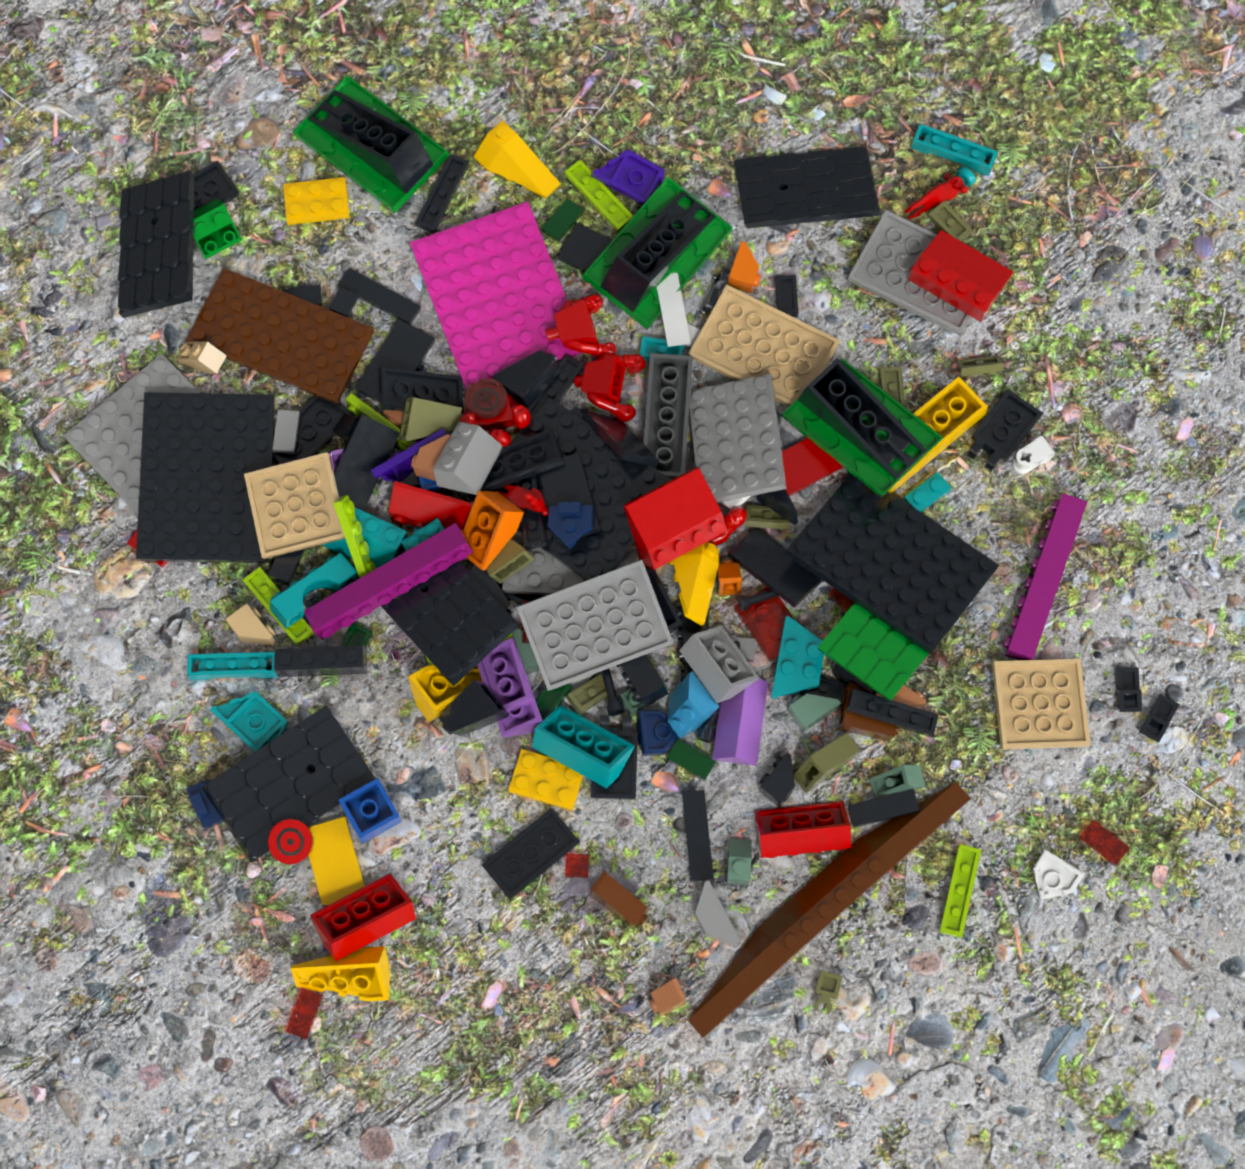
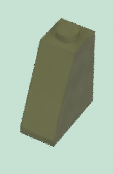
[399,397,463,441]
[487,539,536,584]
[794,733,861,794]

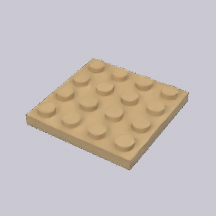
[244,452,345,559]
[992,659,1091,750]

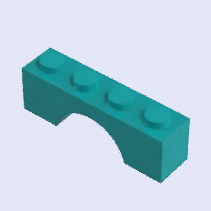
[270,553,357,629]

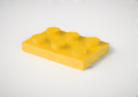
[283,177,350,225]
[508,749,584,812]

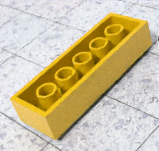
[888,376,988,493]

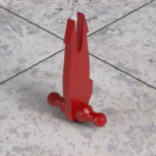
[905,173,968,219]
[493,485,549,516]

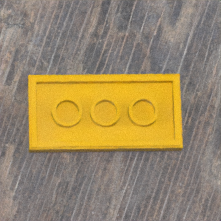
[308,817,365,905]

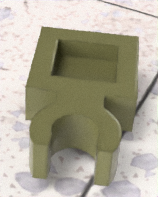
[814,970,843,1015]

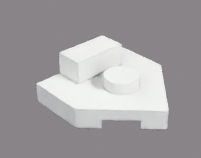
[1033,849,1084,900]

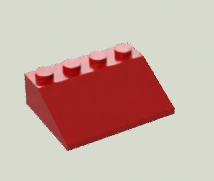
[908,230,1014,322]
[623,467,727,570]

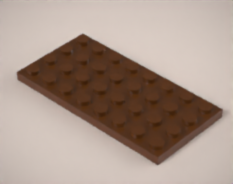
[186,268,375,405]

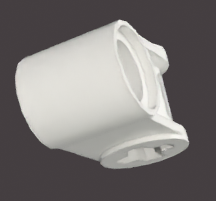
[1013,436,1056,474]

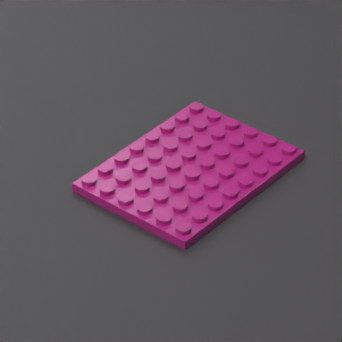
[410,202,584,393]

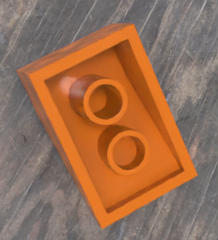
[463,491,524,570]

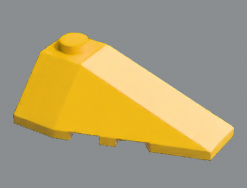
[474,120,561,198]
[669,542,719,626]
[408,665,482,722]
[291,946,390,1001]

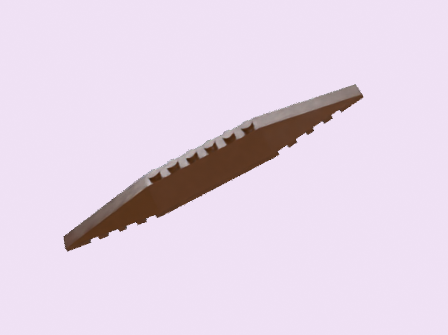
[688,782,971,1038]

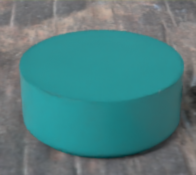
[957,166,977,187]

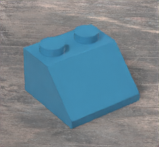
[667,671,719,739]

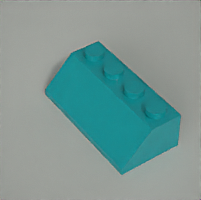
[321,508,408,569]
[532,705,634,788]

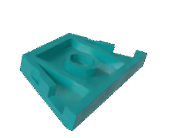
[771,616,824,700]
[210,691,288,752]

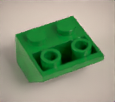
[193,198,242,260]

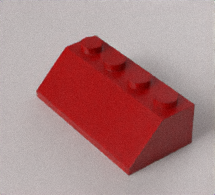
[389,481,473,531]
[754,801,852,858]
[310,873,416,962]

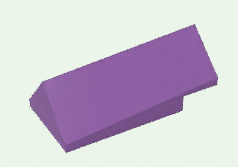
[477,637,542,738]
[712,678,768,767]

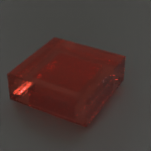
[565,853,589,878]

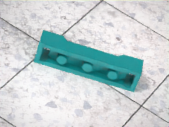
[911,124,998,176]
[187,652,278,680]

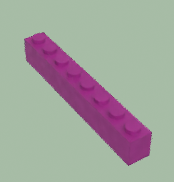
[1004,493,1087,660]
[304,523,473,640]

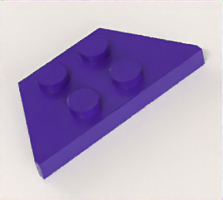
[591,150,664,205]
[371,429,447,483]

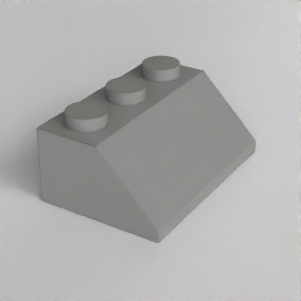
[433,422,502,495]
[679,625,759,703]

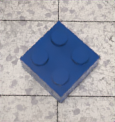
[338,778,402,844]

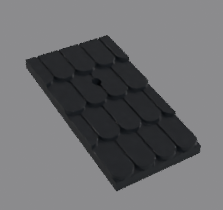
[734,146,882,229]
[117,170,194,318]
[381,551,520,686]
[201,705,375,863]

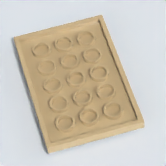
[688,285,840,407]

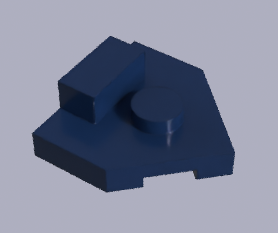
[548,502,594,550]
[636,710,679,756]
[186,779,224,830]

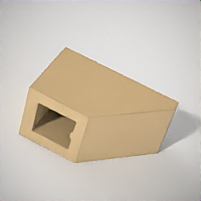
[176,342,226,374]
[225,604,275,645]

